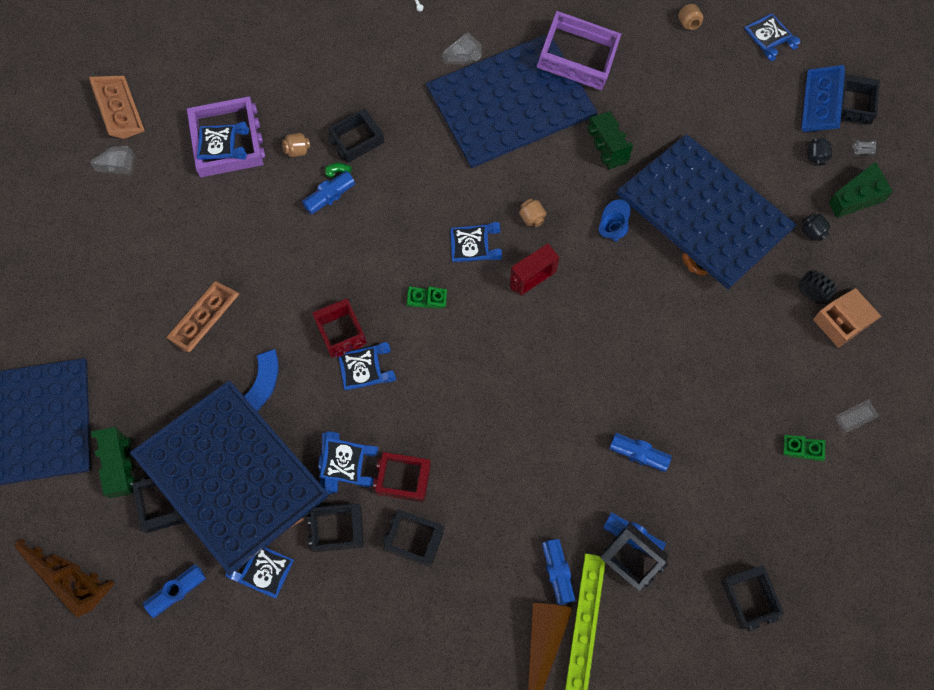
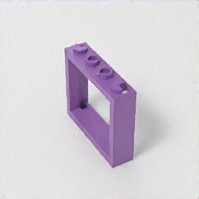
[537,11,621,90]
[187,96,265,177]

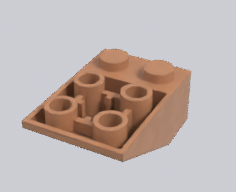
[813,288,882,348]

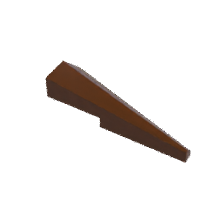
[15,539,114,618]
[528,603,573,690]

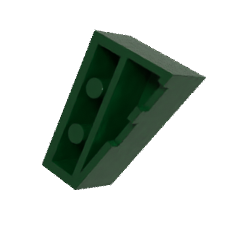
[587,111,633,170]
[829,162,893,218]
[91,427,136,499]

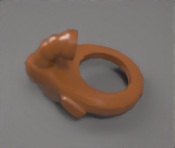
[682,252,708,276]

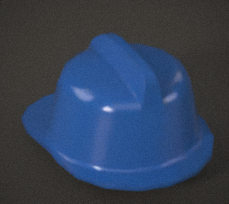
[599,199,630,242]

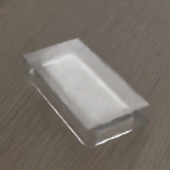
[833,399,879,434]

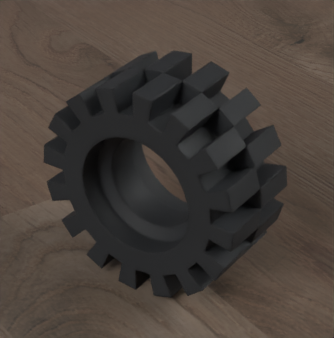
[798,270,837,304]

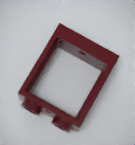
[509,244,559,296]
[312,298,367,358]
[373,452,431,503]

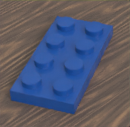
[802,65,845,132]

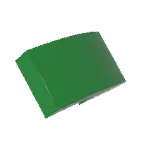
[406,286,447,308]
[784,435,826,461]

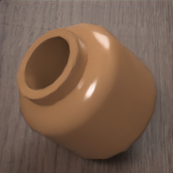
[678,4,703,30]
[282,133,310,157]
[519,199,547,227]

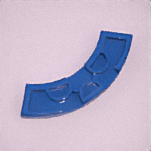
[244,349,279,411]

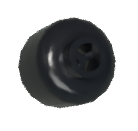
[807,138,832,166]
[802,213,831,241]

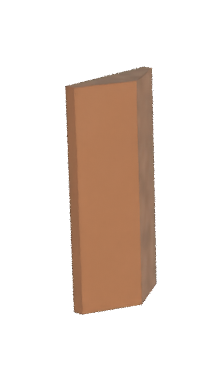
[89,76,145,139]
[166,281,239,352]

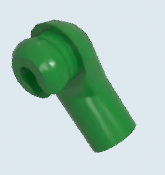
[325,162,352,177]

